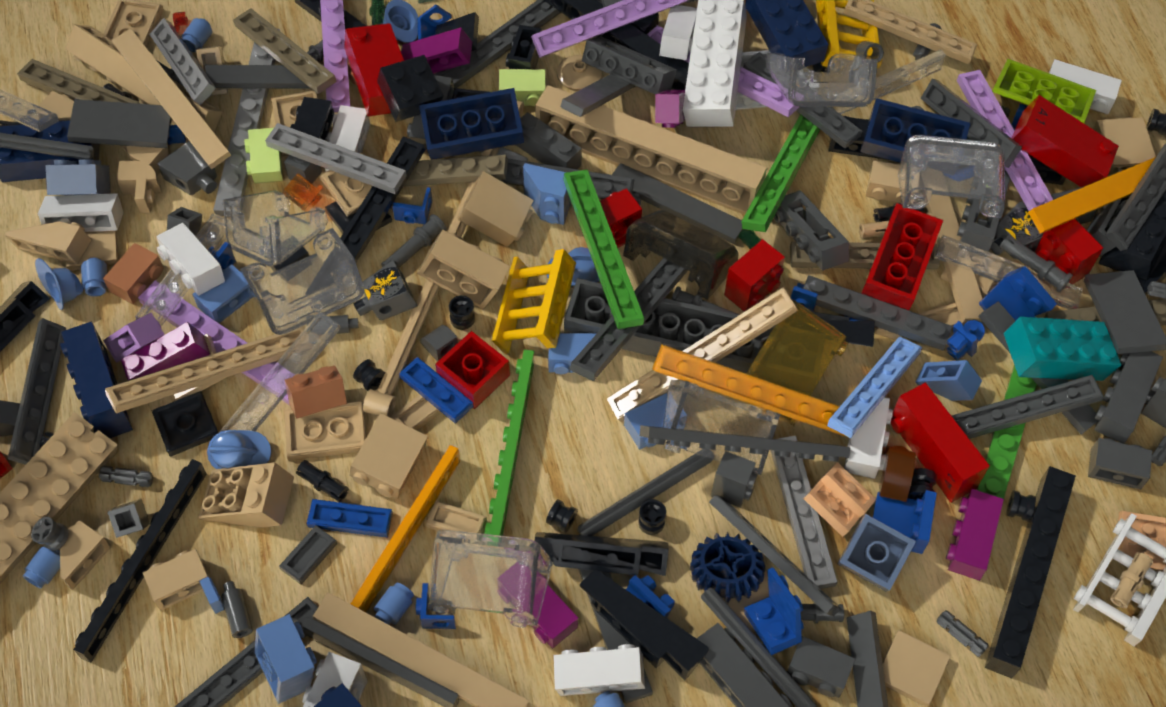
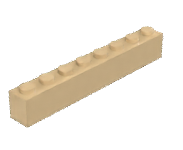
[66,24,223,133]

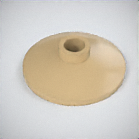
[557,55,602,91]

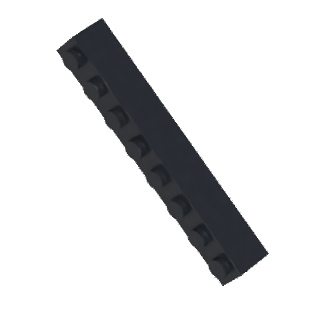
[985,466,1076,679]

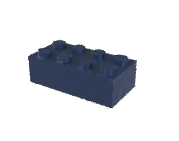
[745,0,828,73]
[419,88,524,160]
[860,98,970,177]
[0,121,100,182]
[60,321,133,438]

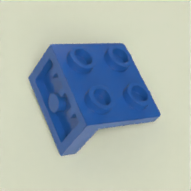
[979,266,1057,321]
[873,490,937,554]
[744,567,804,655]

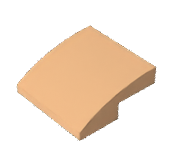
[803,462,876,537]
[1118,511,1166,571]

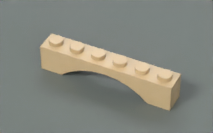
[35,91,170,176]

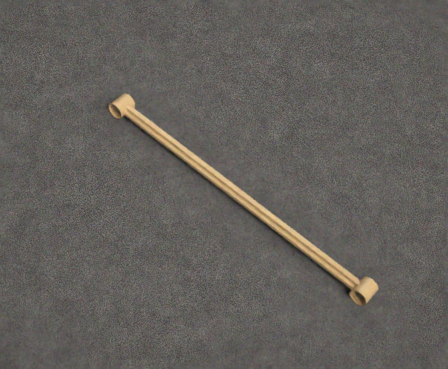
[363,100,524,417]

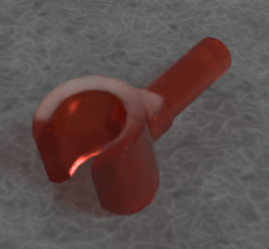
[173,12,188,34]

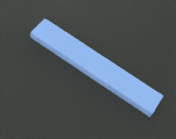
[827,336,922,438]

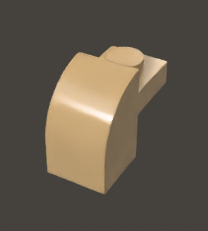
[117,160,162,213]

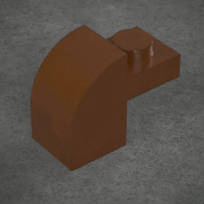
[879,445,916,502]

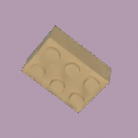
[417,230,510,309]

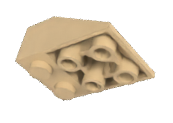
[198,463,294,528]

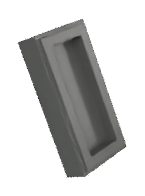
[279,525,337,585]

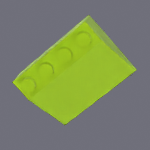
[992,59,1096,123]

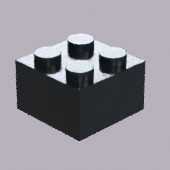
[377,55,444,122]

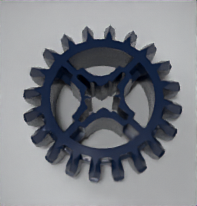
[690,532,765,604]

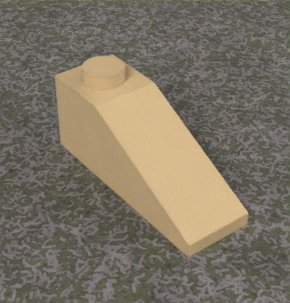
[5,221,91,264]

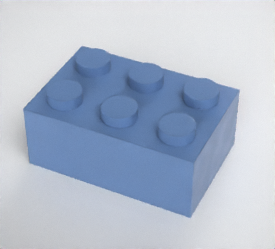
[255,614,317,704]

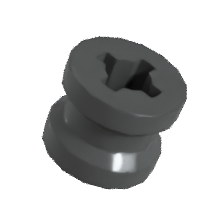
[31,517,69,551]

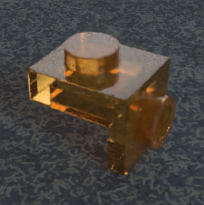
[282,173,323,211]

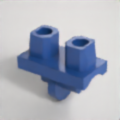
[947,320,985,361]
[626,575,675,618]

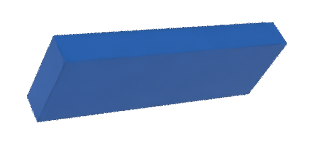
[399,357,473,424]
[306,499,393,538]

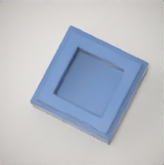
[199,577,224,614]

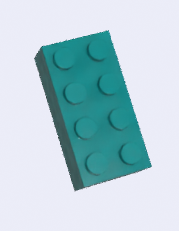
[1003,316,1121,381]

